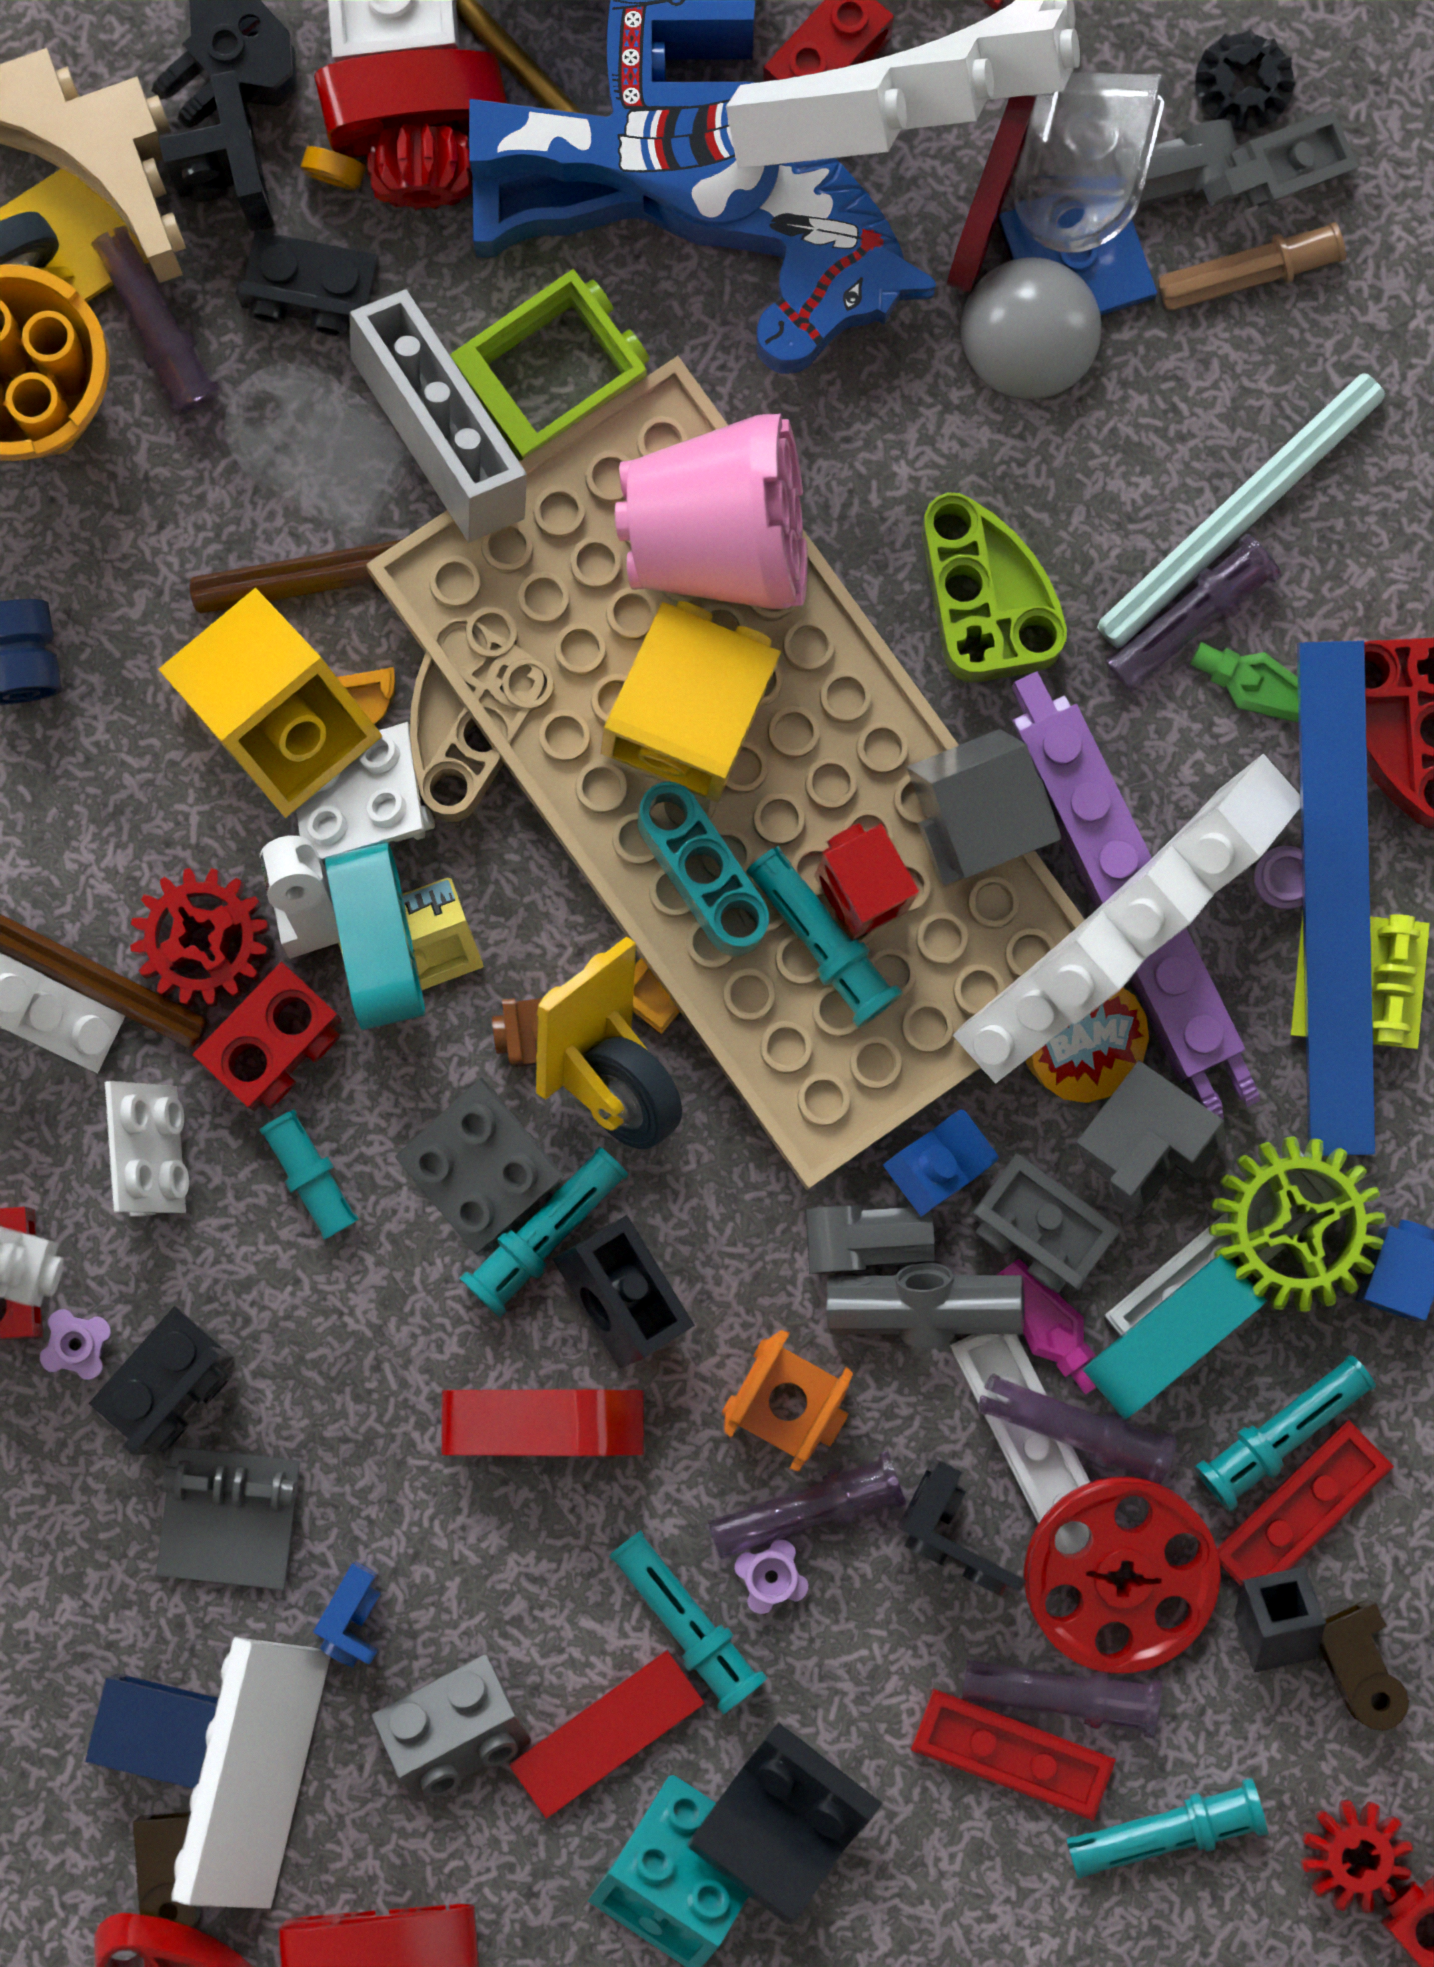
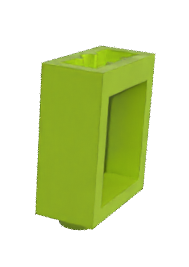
[450,268,650,461]

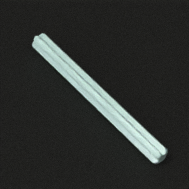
[1097,373,1385,648]

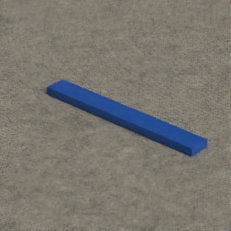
[1297,640,1375,1156]

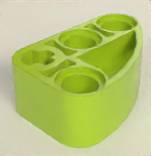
[922,493,1067,682]

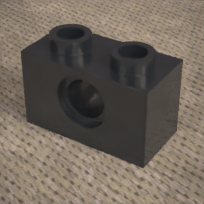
[552,1215,695,1369]

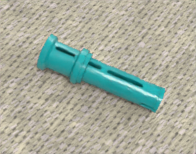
[746,846,903,1028]
[459,1146,629,1318]
[1194,1355,1376,1512]
[609,1530,768,1715]
[1066,1778,1269,1879]

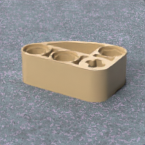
[410,618,544,822]

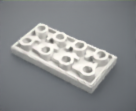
[172,1637,331,1909]

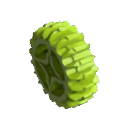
[1209,1137,1385,1312]

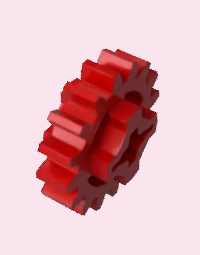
[130,868,271,1007]

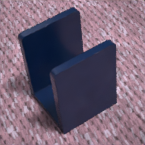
[85,1673,219,1788]

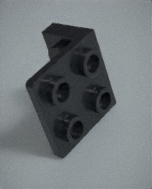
[88,1306,234,1455]
[897,1458,1027,1597]
[688,1722,882,1925]

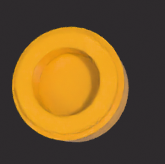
[300,146,366,190]

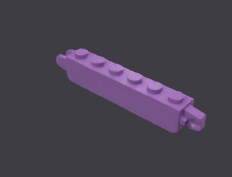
[1012,671,1260,1119]

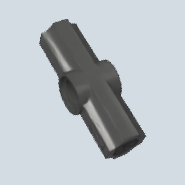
[826,1262,1025,1348]

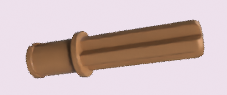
[1158,222,1346,311]

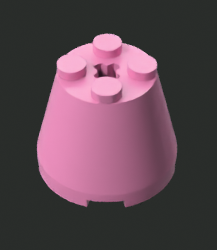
[615,414,808,609]

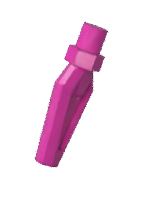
[997,1259,1096,1395]

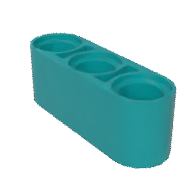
[637,782,769,956]
[325,842,426,1031]
[1083,1254,1268,1420]

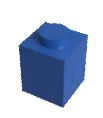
[1355,1219,1434,1322]

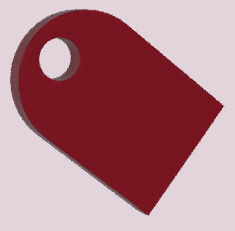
[947,95,1036,294]

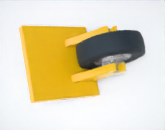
[0,168,149,302]
[536,936,682,1149]

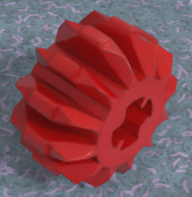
[367,122,473,211]
[1300,1799,1413,1913]

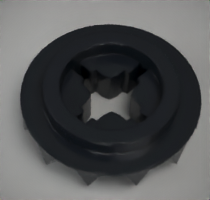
[1195,29,1296,130]

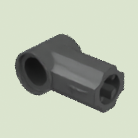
[1113,119,1237,210]
[805,1205,935,1274]

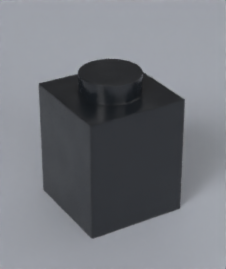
[1234,1566,1326,1673]

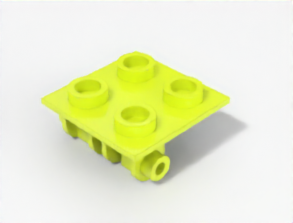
[1290,910,1430,1049]

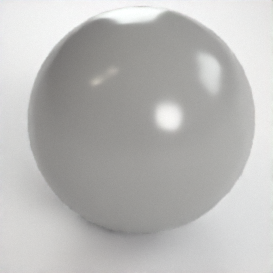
[960,257,1102,400]

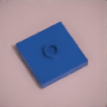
[998,177,1157,316]

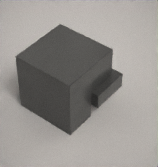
[907,729,1062,886]
[1076,1060,1226,1220]

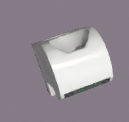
[259,835,340,959]

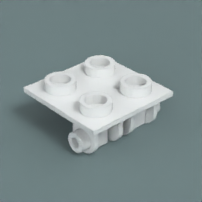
[297,722,435,863]
[105,1081,189,1217]

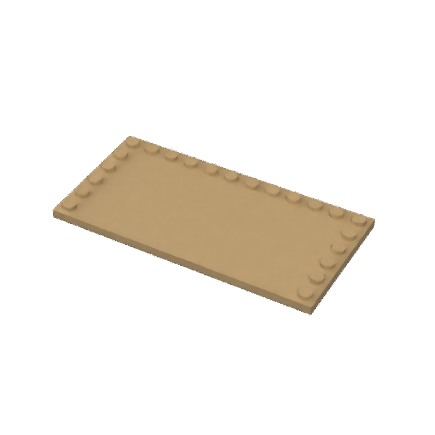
[366,356,1085,1190]

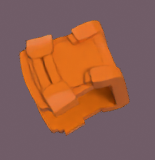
[722,1330,853,1471]

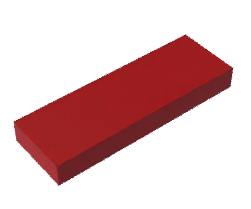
[1216,1420,1394,1587]
[509,1649,705,1819]
[910,1688,1116,1821]

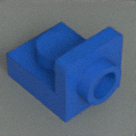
[883,1109,999,1217]
[313,1561,381,1668]

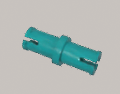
[259,1109,359,1240]

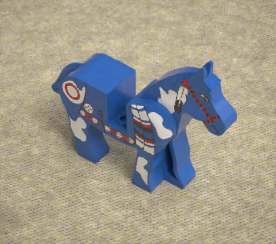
[469,0,936,374]

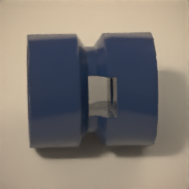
[0,599,62,705]

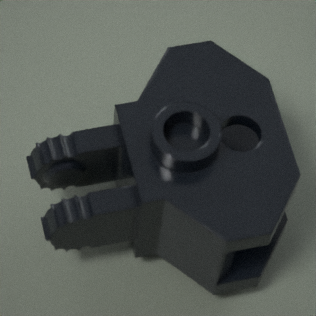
[151,0,298,129]

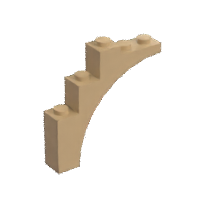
[0,48,186,283]

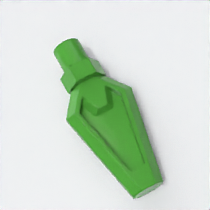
[1190,642,1299,723]

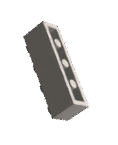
[350,289,527,543]

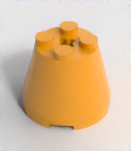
[0,264,110,461]

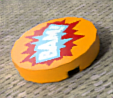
[1025,987,1149,1103]

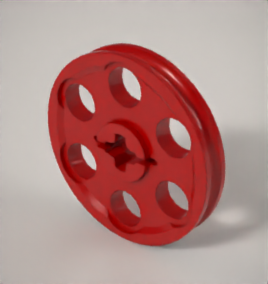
[1023,1476,1221,1674]

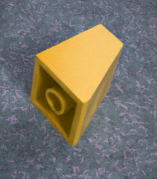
[158,587,383,818]
[600,601,781,803]

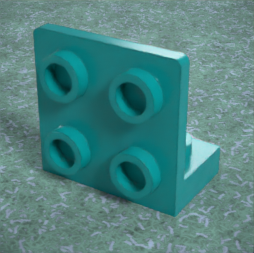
[588,1775,749,1967]

